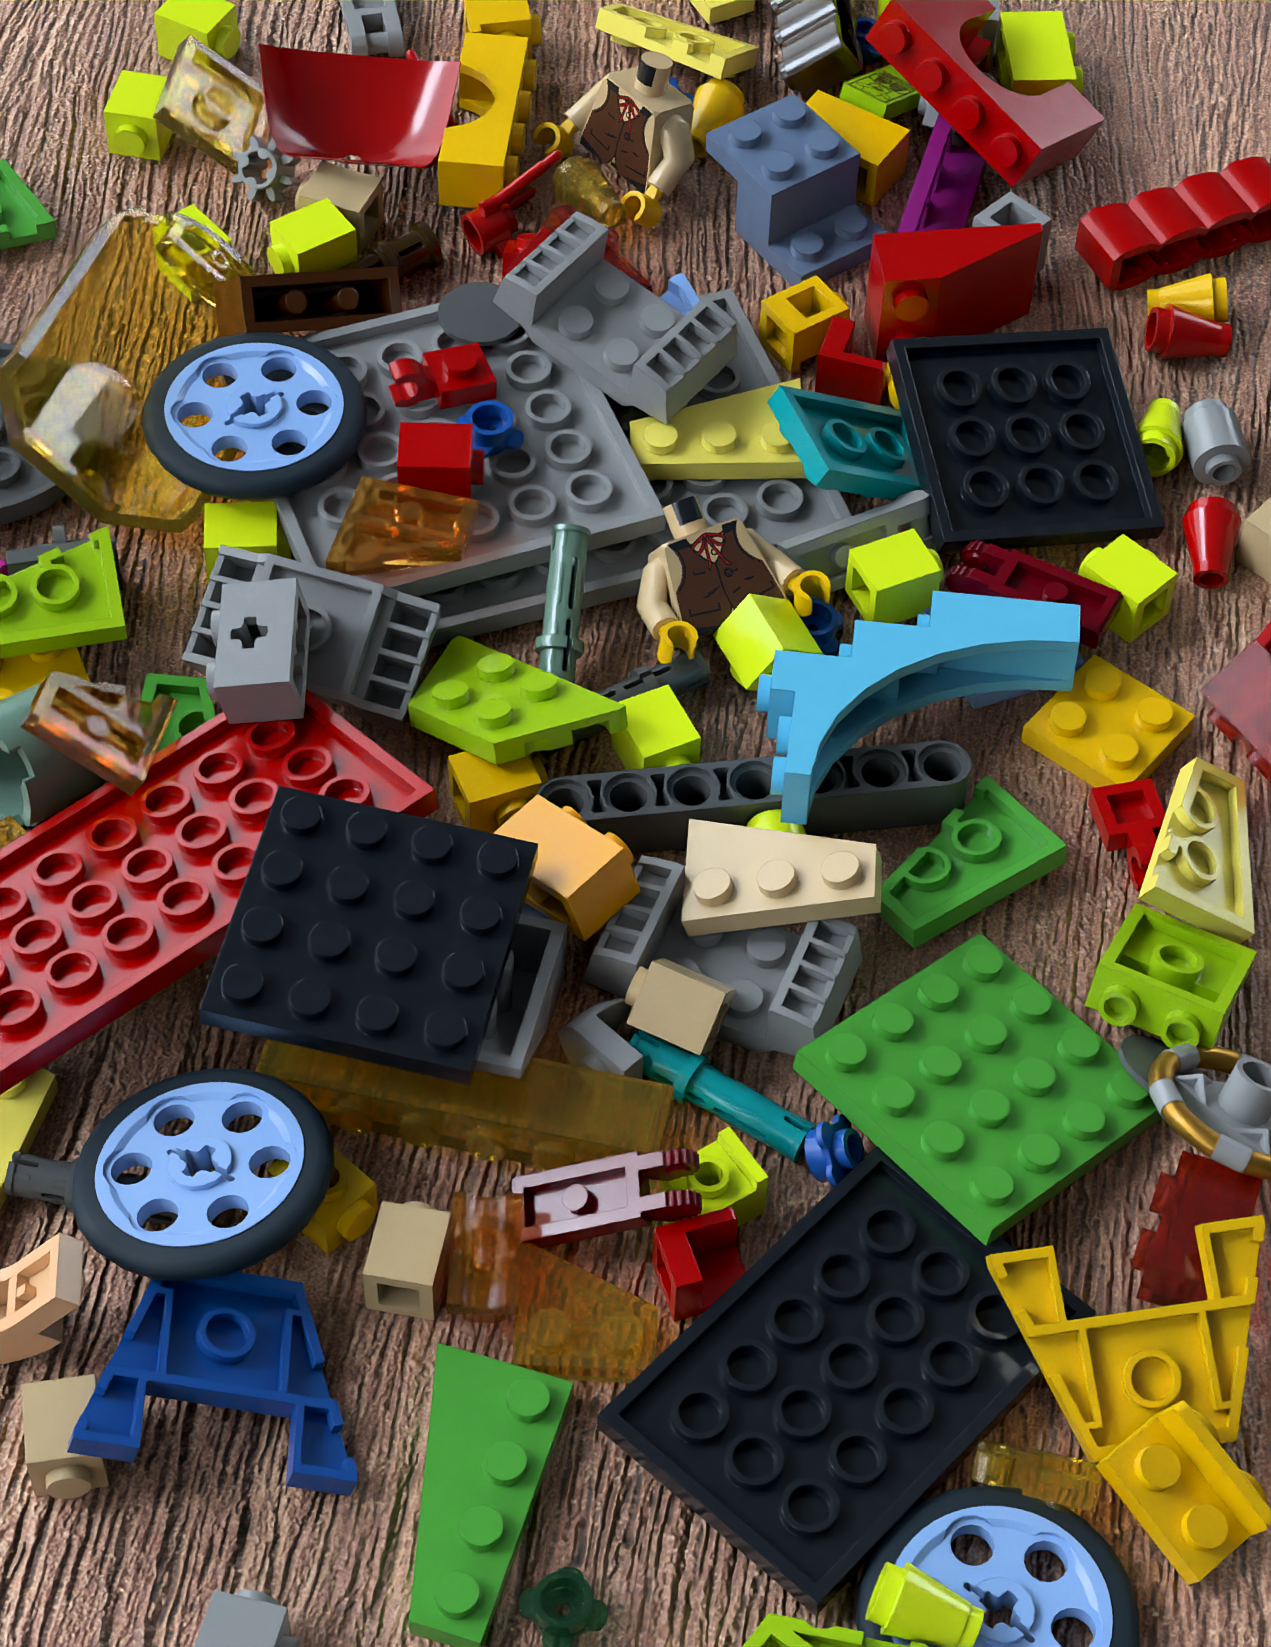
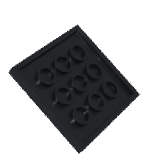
[886,328,1165,554]
[199,786,538,1085]

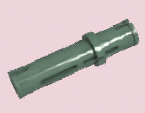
[534,524,591,683]

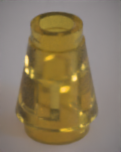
[552,156,626,230]

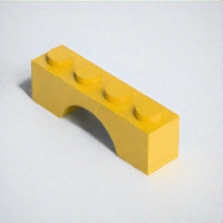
[438,32,538,208]

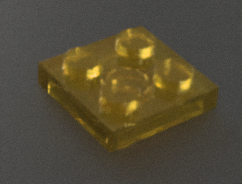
[153,35,268,175]

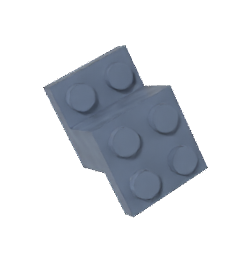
[705,93,886,286]

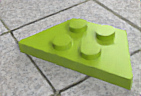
[407,635,628,765]

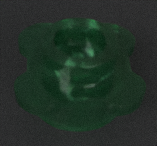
[519,1566,608,1647]

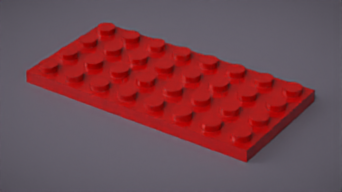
[0,689,439,1095]

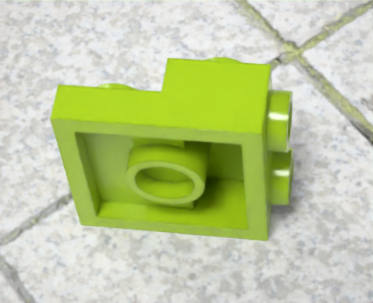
[1084,903,1258,1049]

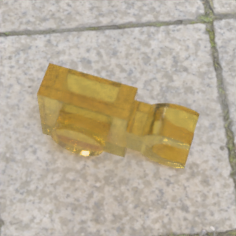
[971,1439,1101,1514]

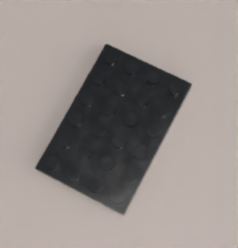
[597,1146,1096,1616]

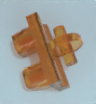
[447,1192,523,1323]

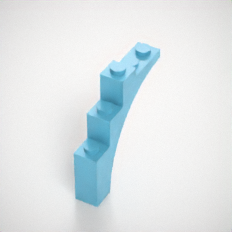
[756,590,1081,825]

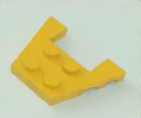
[986,1215,1265,1463]

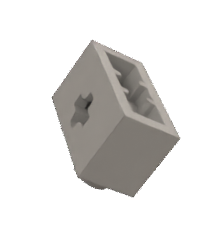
[206,578,311,724]

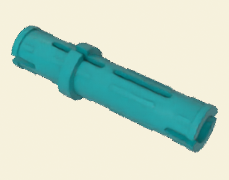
[629,1029,817,1163]

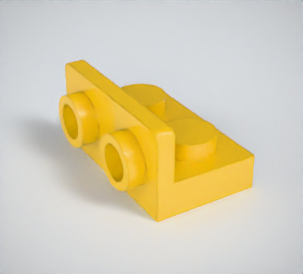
[1095,1401,1271,1585]

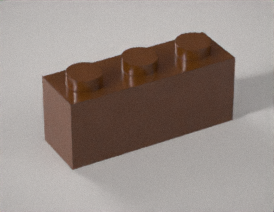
[213,266,402,337]

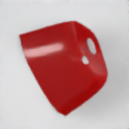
[259,44,461,168]

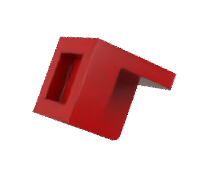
[815,316,888,406]
[652,1207,746,1322]

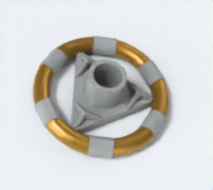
[1148,1043,1271,1180]

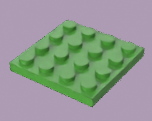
[792,933,1162,1246]

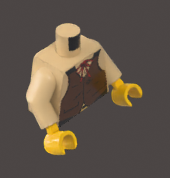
[533,51,695,227]
[636,496,831,664]

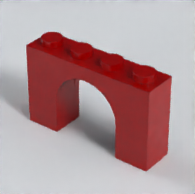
[865,0,1106,188]

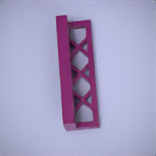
[897,114,987,233]

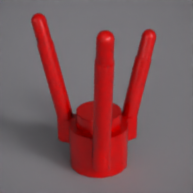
[461,150,563,259]

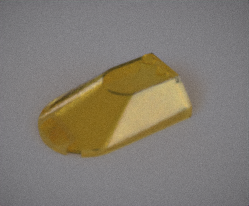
[0,206,256,533]

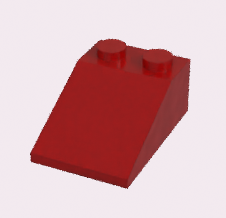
[864,223,1043,362]

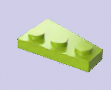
[0,525,127,659]

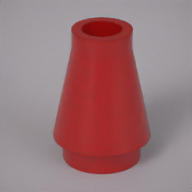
[1144,303,1232,359]
[1182,496,1242,589]

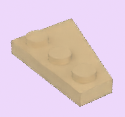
[681,819,882,937]

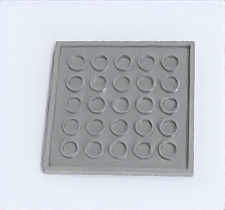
[218,302,666,597]

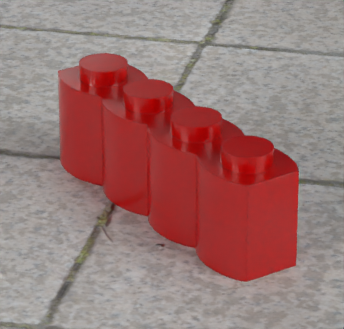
[1075,157,1271,291]

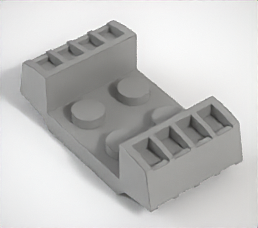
[493,211,737,425]
[182,545,441,731]
[583,855,863,1056]

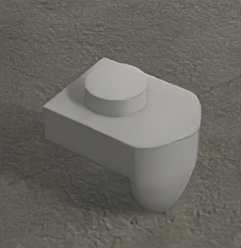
[557,998,643,1108]

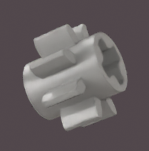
[232,136,302,203]

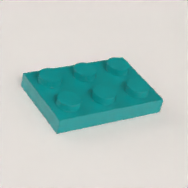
[767,385,921,501]

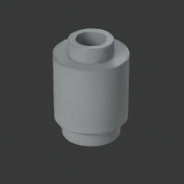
[1181,399,1250,485]

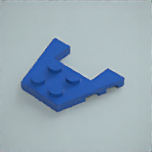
[67,1271,358,1496]

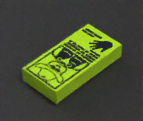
[839,65,921,120]

